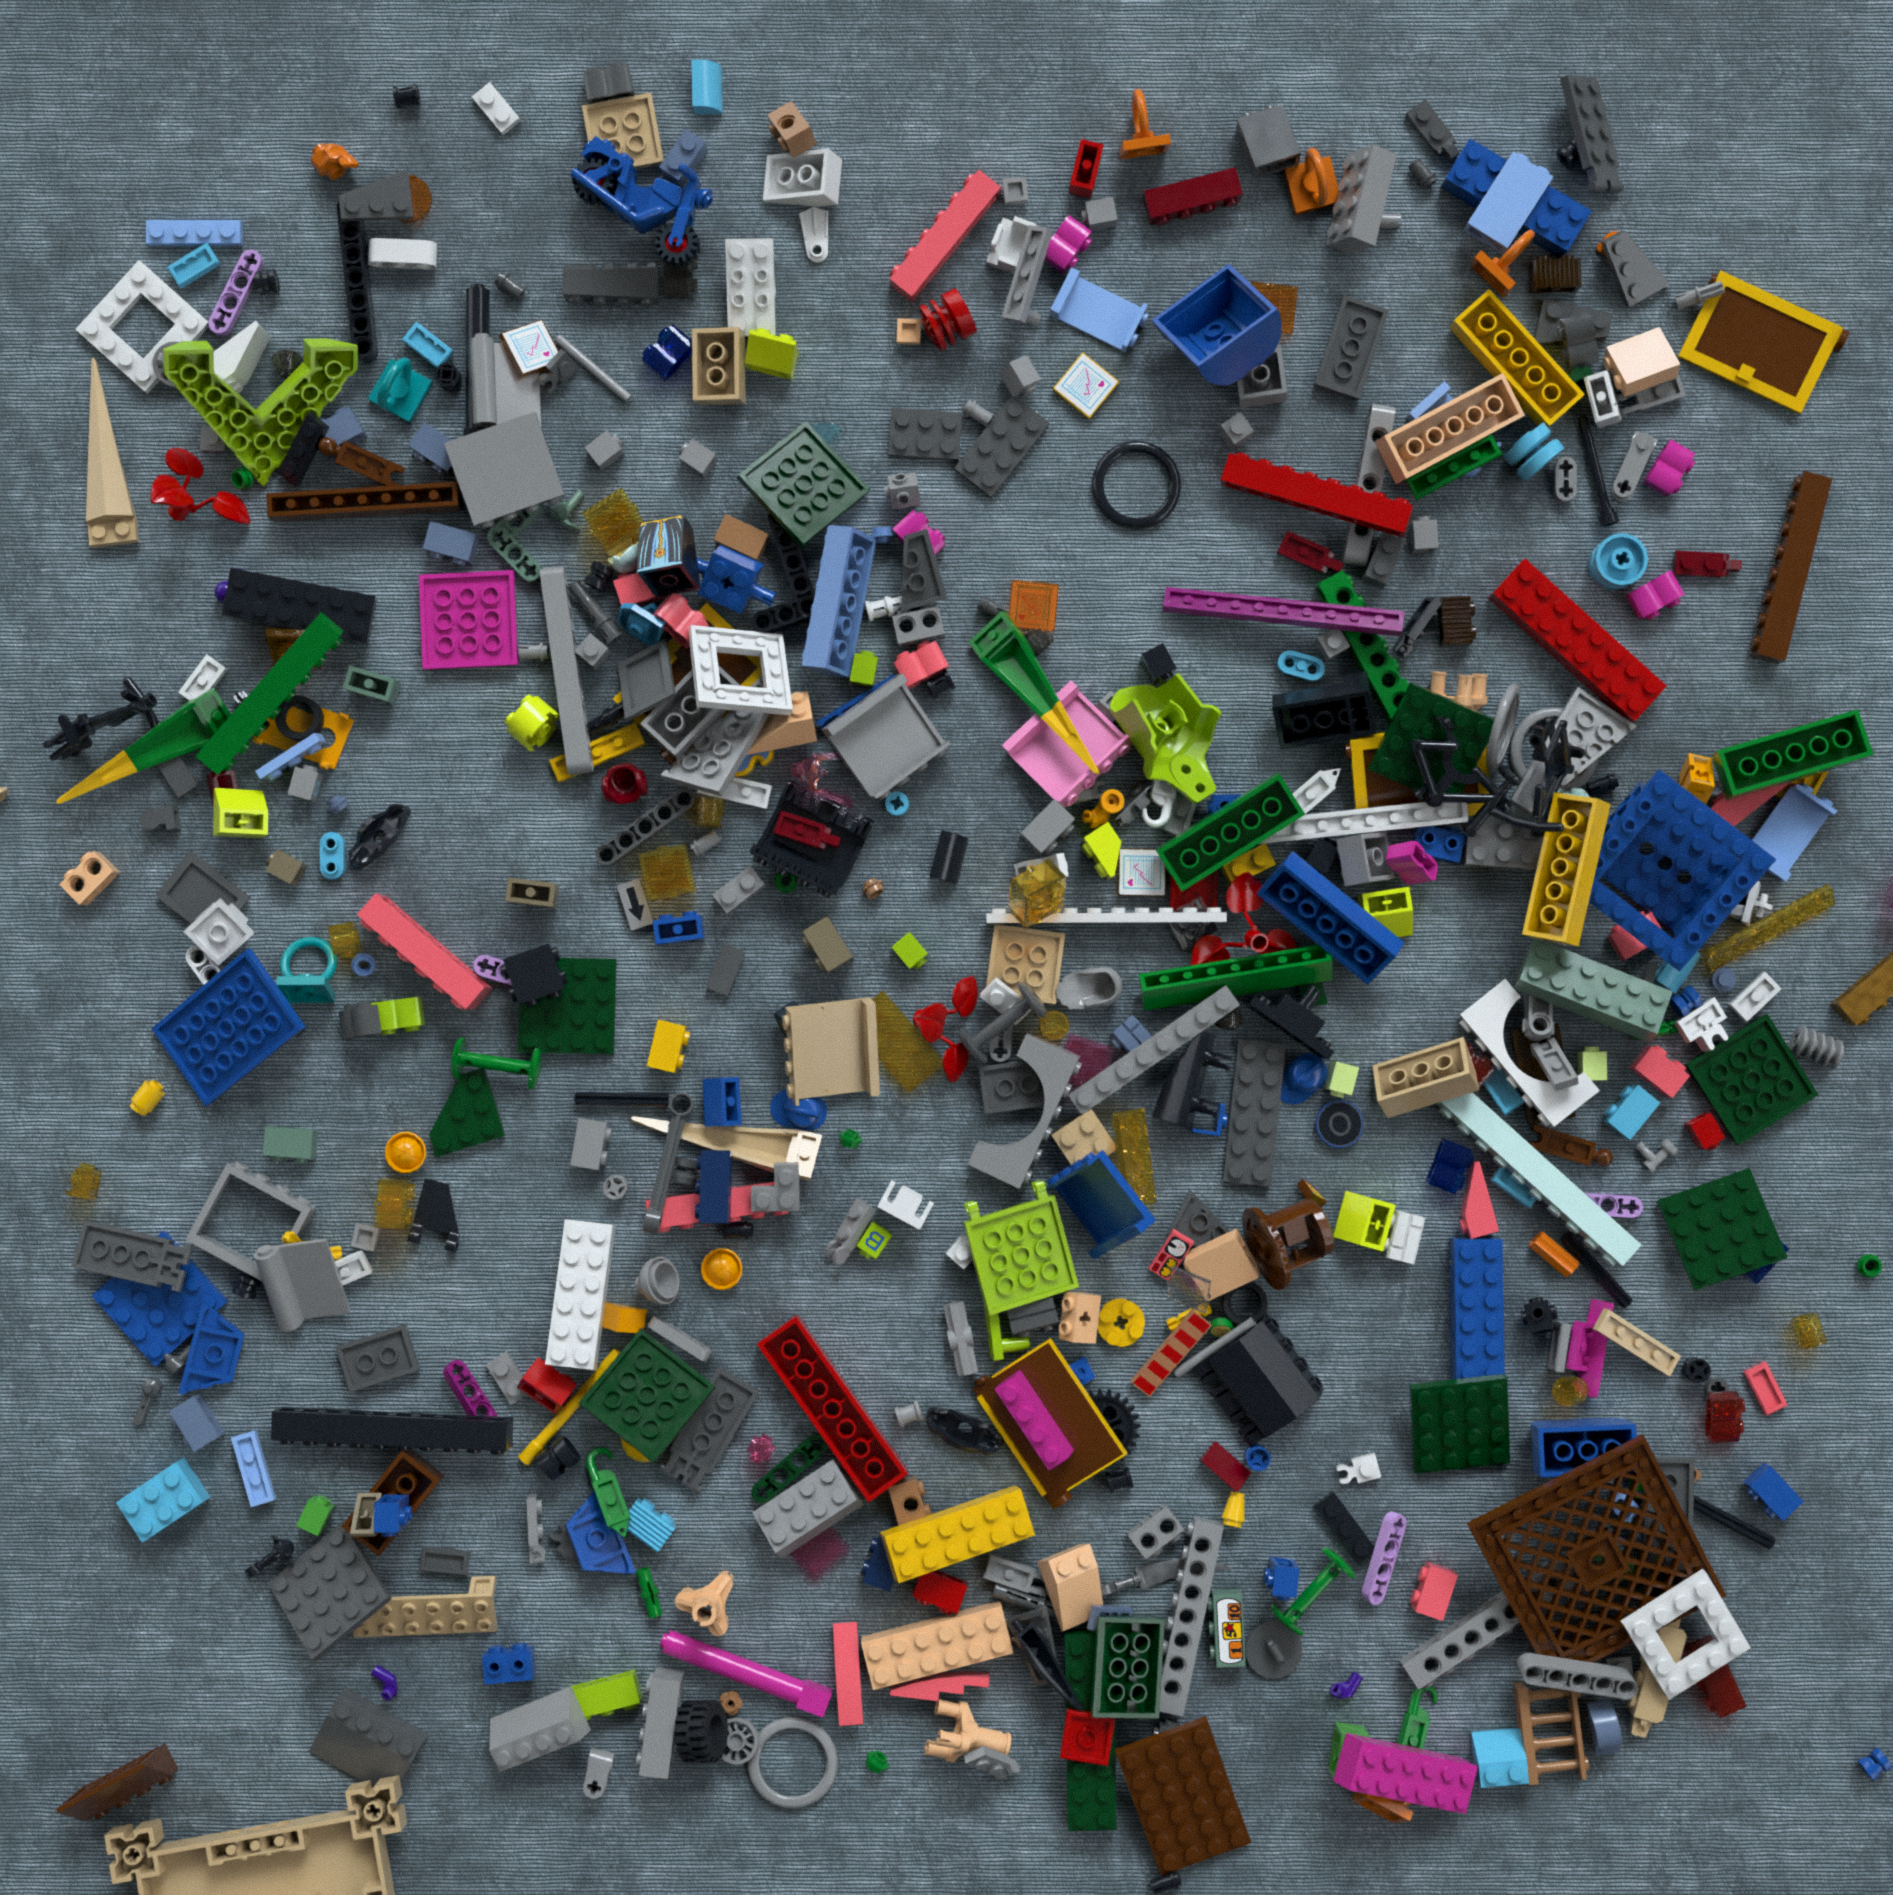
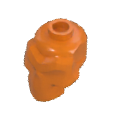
[311,143,359,180]

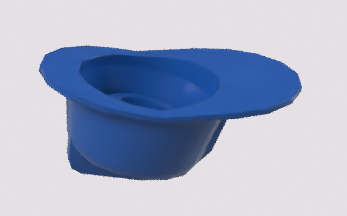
[1280,1053,1327,1105]
[770,1089,827,1131]

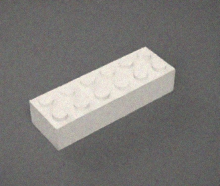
[545,1219,616,1370]

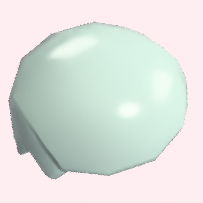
[608,541,638,573]

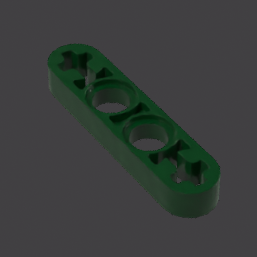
[751,1432,828,1503]

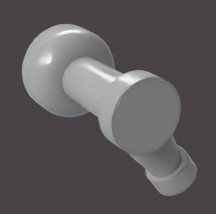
[1634,1138,1679,1173]

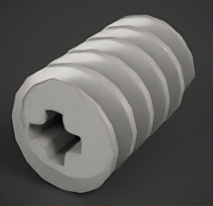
[1789,1025,1844,1070]

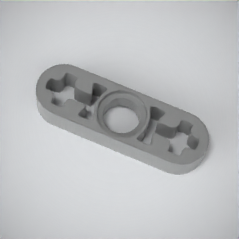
[648,1315,713,1362]

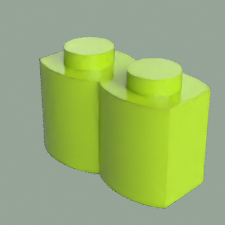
[371,997,425,1035]

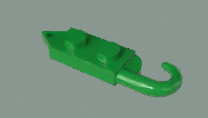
[586,1447,632,1538]
[1397,1686,1438,1749]

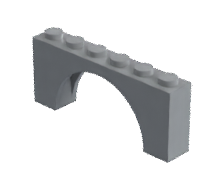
[967,1032,1082,1189]

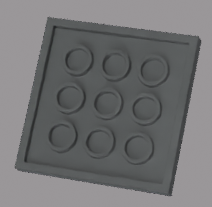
[268,1522,392,1661]

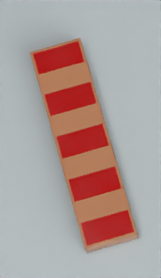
[1130,1309,1212,1397]

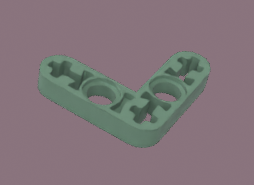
[487,504,544,583]

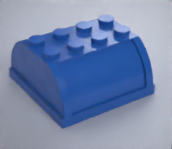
[1152,264,1282,385]

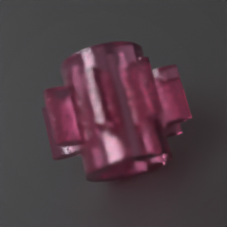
[747,1433,776,1464]

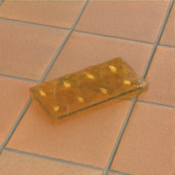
[872,990,942,1093]
[1112,1108,1157,1205]

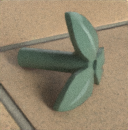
[546,490,585,530]

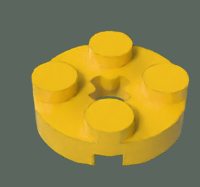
[1097,1298,1145,1347]

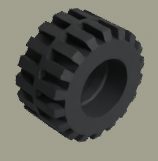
[674,1700,728,1763]

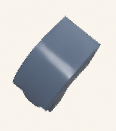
[1586,1698,1622,1756]

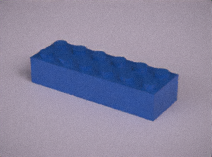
[1440,139,1592,258]
[1256,851,1404,985]
[1449,1237,1505,1380]

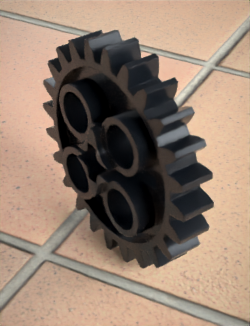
[1088,1387,1141,1465]

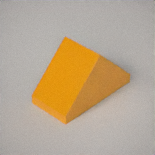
[602,1302,648,1333]

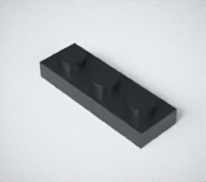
[277,413,330,486]
[1314,1491,1375,1565]

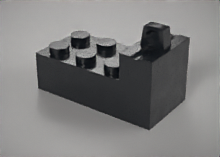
[1272,671,1376,750]

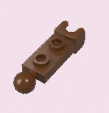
[318,437,405,486]
[1527,1124,1613,1167]

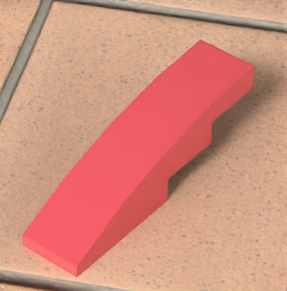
[833,1622,863,1726]
[890,1671,989,1701]

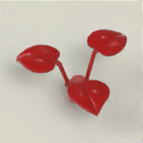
[150,447,251,525]
[1190,872,1298,966]
[912,975,978,1083]

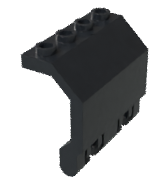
[749,779,875,898]
[1192,1313,1324,1447]

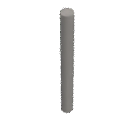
[555,334,632,403]
[1174,1317,1257,1378]

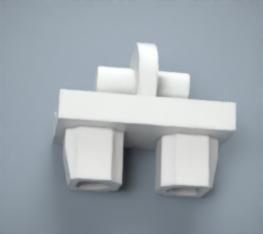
[1730,881,1773,926]

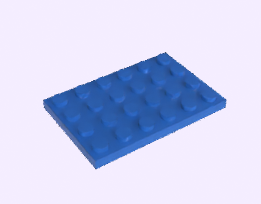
[151,948,306,1106]

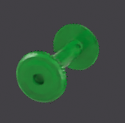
[451,1037,542,1090]
[1271,1547,1355,1636]

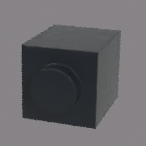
[1304,837,1338,875]

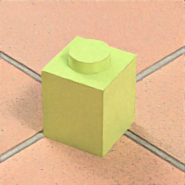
[1577,1047,1607,1080]
[1324,1061,1359,1098]

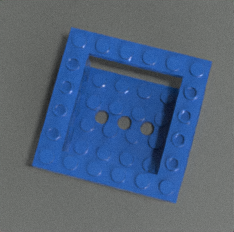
[1589,769,1776,972]

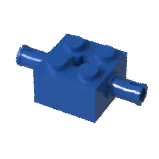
[697,545,776,614]

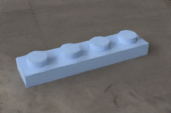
[146,220,243,246]

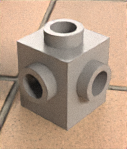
[884,472,921,509]

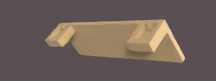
[353,1576,498,1638]

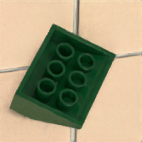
[1091,1615,1165,1719]

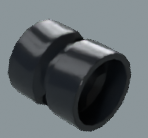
[535,1435,581,1481]

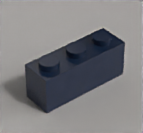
[695,1150,733,1225]

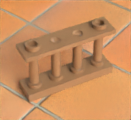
[1513,1682,1589,1786]

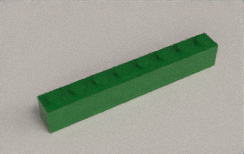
[195,612,343,775]
[1138,945,1332,1011]

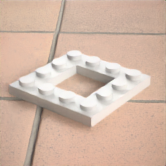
[76,260,209,394]
[688,625,793,715]
[1621,1569,1751,1700]

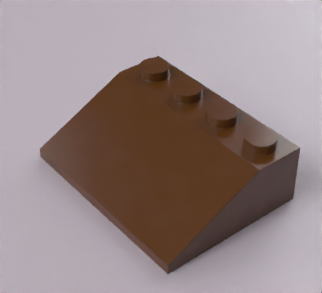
[56,1743,178,1821]

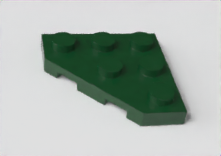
[429,1068,506,1157]

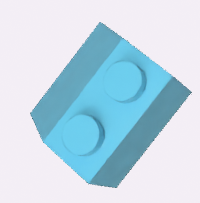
[1471,1727,1529,1788]

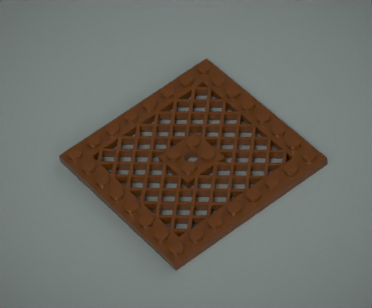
[1467,1434,1727,1674]

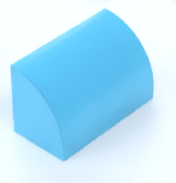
[691,60,723,115]
[1654,951,1701,995]

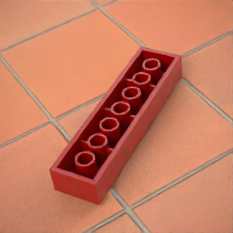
[1488,558,1667,722]
[757,1313,908,1502]

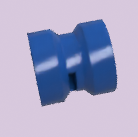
[1669,985,1703,1017]
[1244,1444,1271,1471]
[1857,1747,1893,1782]

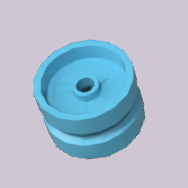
[1503,422,1565,482]
[1588,533,1648,591]

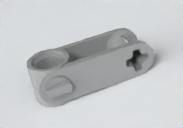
[1611,431,1658,503]
[1522,994,1554,1042]

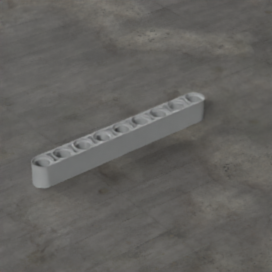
[540,565,594,775]

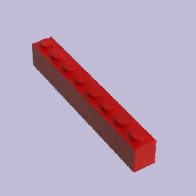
[1221,452,1413,538]

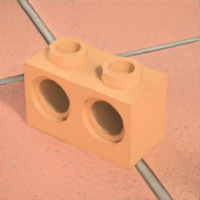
[59,851,121,906]

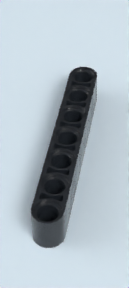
[337,201,378,363]

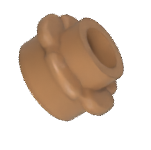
[862,878,884,900]
[719,1691,743,1715]

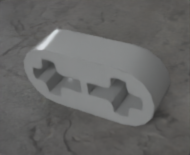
[1553,456,1577,503]
[989,1019,1012,1062]

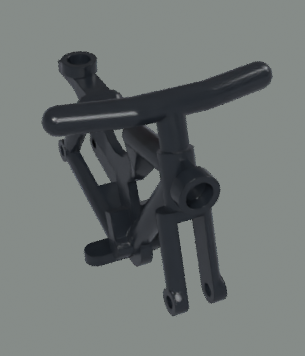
[43,676,159,761]
[1409,715,1521,837]
[1490,717,1585,838]

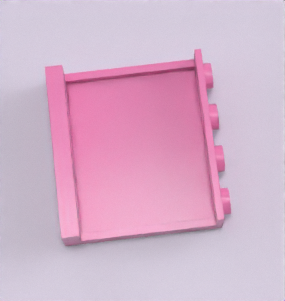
[1002,681,1132,808]

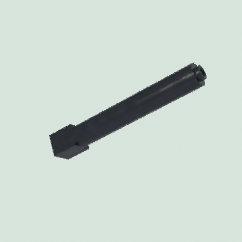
[464,284,490,436]

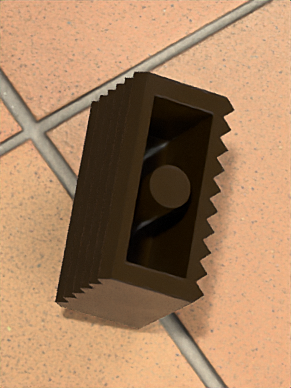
[1529,255,1582,293]
[1439,596,1476,647]

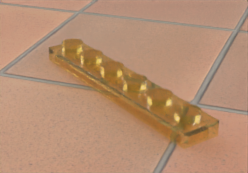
[1702,884,1835,972]

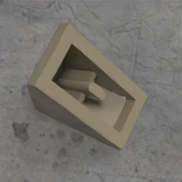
[350,1493,382,1537]

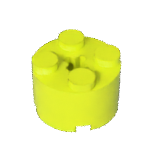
[504,694,560,751]

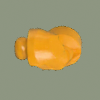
[1082,789,1124,828]

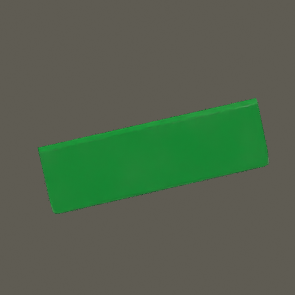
[1405,434,1502,501]

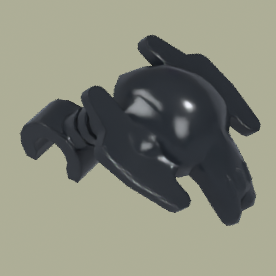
[245,1534,295,1578]

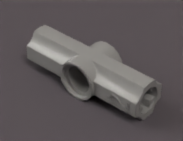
[943,1301,978,1376]

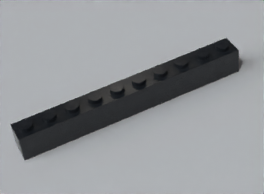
[271,1407,513,1454]

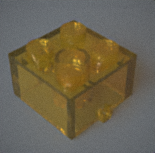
[581,487,644,558]
[638,844,698,902]
[1008,859,1066,929]
[374,1177,416,1230]

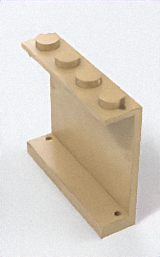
[782,997,880,1106]

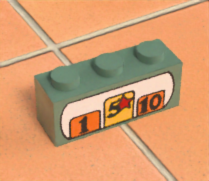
[1207,1588,1246,1668]

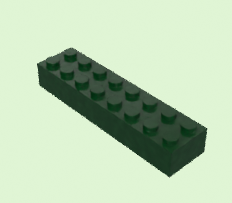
[1064,1628,1117,1831]

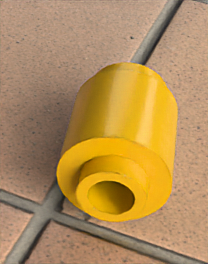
[130,1079,165,1116]

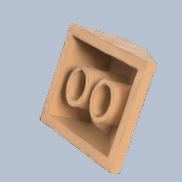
[747,691,817,755]
[1037,1543,1103,1631]

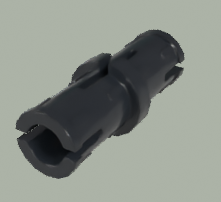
[587,700,625,735]

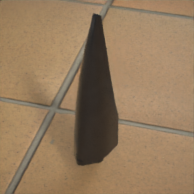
[1010,1618,1083,1711]

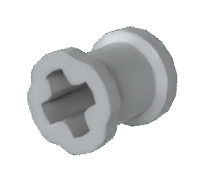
[894,1400,924,1428]

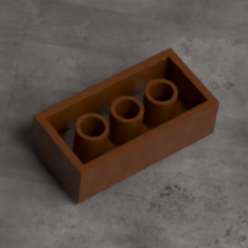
[341,1449,445,1557]

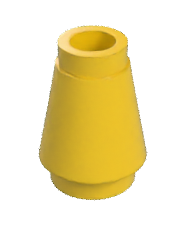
[1221,1491,1245,1528]

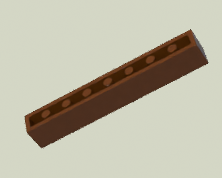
[1750,471,1833,664]
[266,482,463,522]

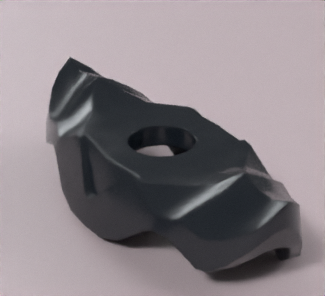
[348,804,411,870]
[927,1407,1004,1455]

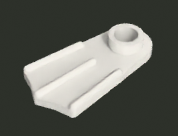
[799,206,828,263]

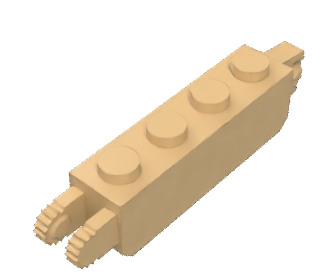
[1627,1619,1687,1738]

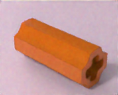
[1528,1231,1580,1278]

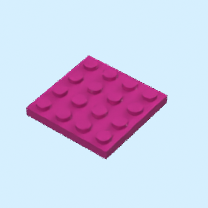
[419,570,519,670]

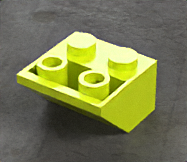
[745,328,799,380]
[213,788,268,838]
[1081,822,1121,880]
[1357,887,1413,937]
[1333,1191,1396,1251]

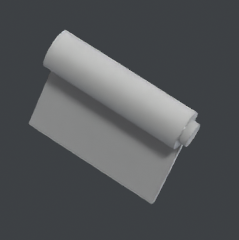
[470,333,541,428]
[254,1238,351,1332]

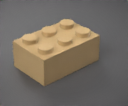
[692,327,746,406]

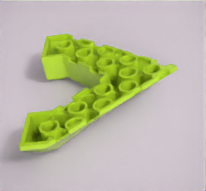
[163,338,358,487]

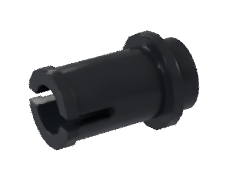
[1586,773,1619,797]
[723,1221,754,1240]
[1150,1871,1182,1895]

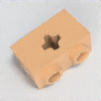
[1058,1291,1101,1344]

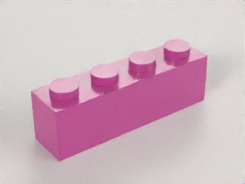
[995,1370,1074,1470]

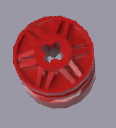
[918,288,977,352]

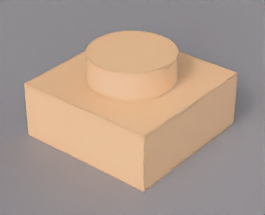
[897,318,921,345]

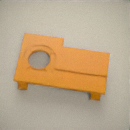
[253,707,354,770]

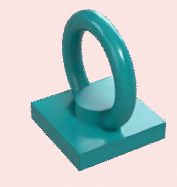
[368,358,433,424]
[276,937,337,1003]

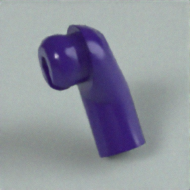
[371,1665,398,1701]
[1330,1671,1364,1699]

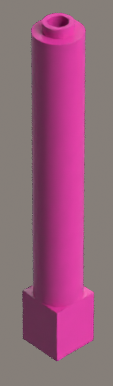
[659,1630,833,1718]

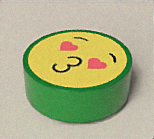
[1210,1318,1234,1338]

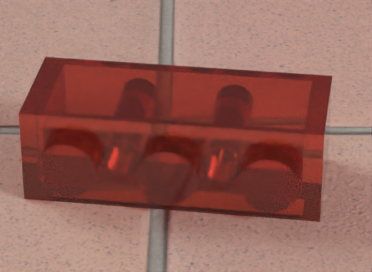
[1684,1634,1747,1718]

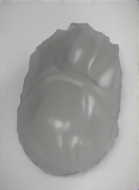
[1056,967,1122,1010]

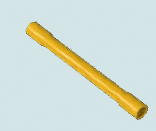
[518,1348,620,1466]

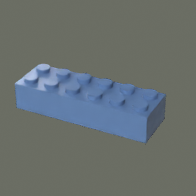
[802,525,876,678]

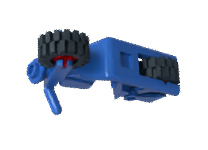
[570,135,713,268]

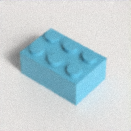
[116,1457,210,1543]

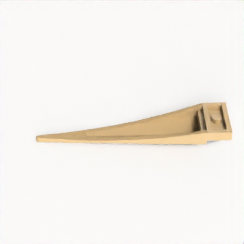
[86,358,139,548]
[631,1116,822,1181]

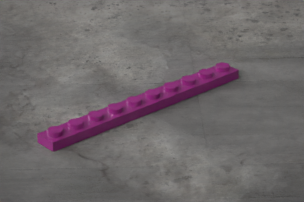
[1163,587,1405,636]

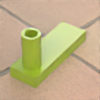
[983,1300,1030,1361]

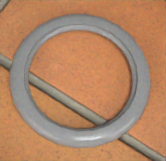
[1486,683,1521,772]
[1509,707,1599,790]
[747,1717,838,1809]

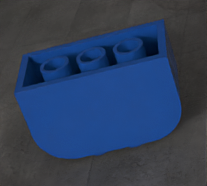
[1531,1418,1637,1477]

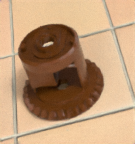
[1242,1198,1334,1290]

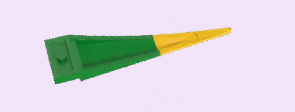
[968,611,1099,774]
[56,688,231,804]

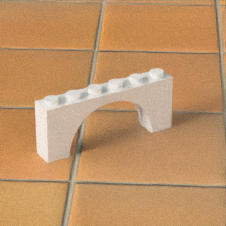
[1459,979,1600,1128]

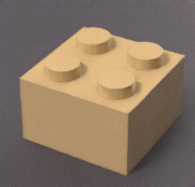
[1051,1109,1118,1165]

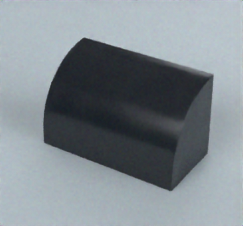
[930,830,969,885]

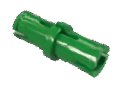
[635,1567,663,1618]

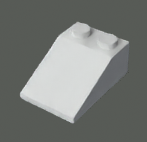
[763,148,842,207]
[214,321,271,393]

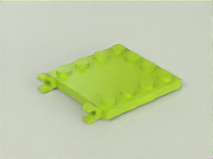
[963,1180,1079,1315]

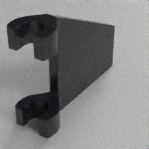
[407,1178,460,1252]

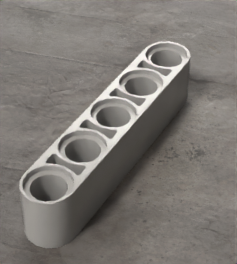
[1517,1653,1638,1699]

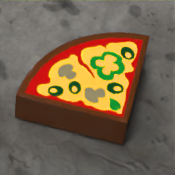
[1297,1179,1327,1208]

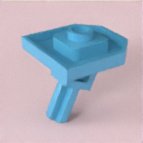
[617,603,665,646]

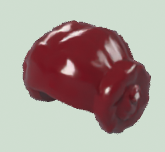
[601,763,648,805]

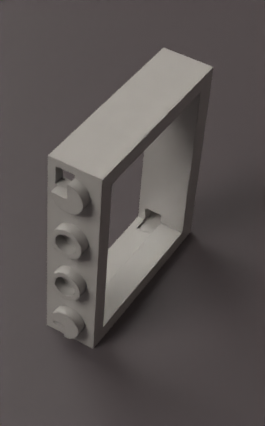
[185,1161,317,1281]

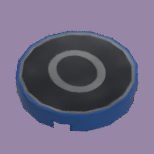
[1315,1100,1364,1148]

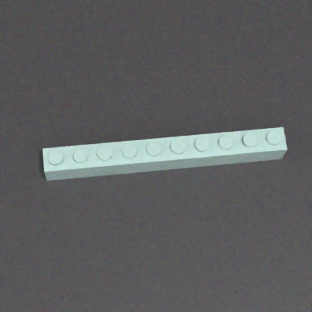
[1436,1093,1641,1267]

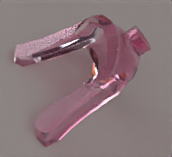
[791,753,855,808]

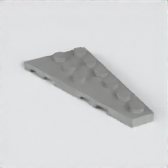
[661,676,770,797]
[1509,687,1637,815]

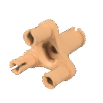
[1430,671,1488,710]
[675,1571,733,1636]
[924,1698,1011,1763]

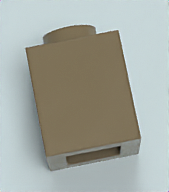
[266,849,308,886]

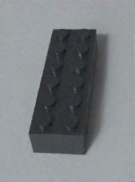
[222,568,377,646]

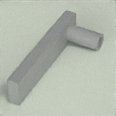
[1002,225,1053,326]

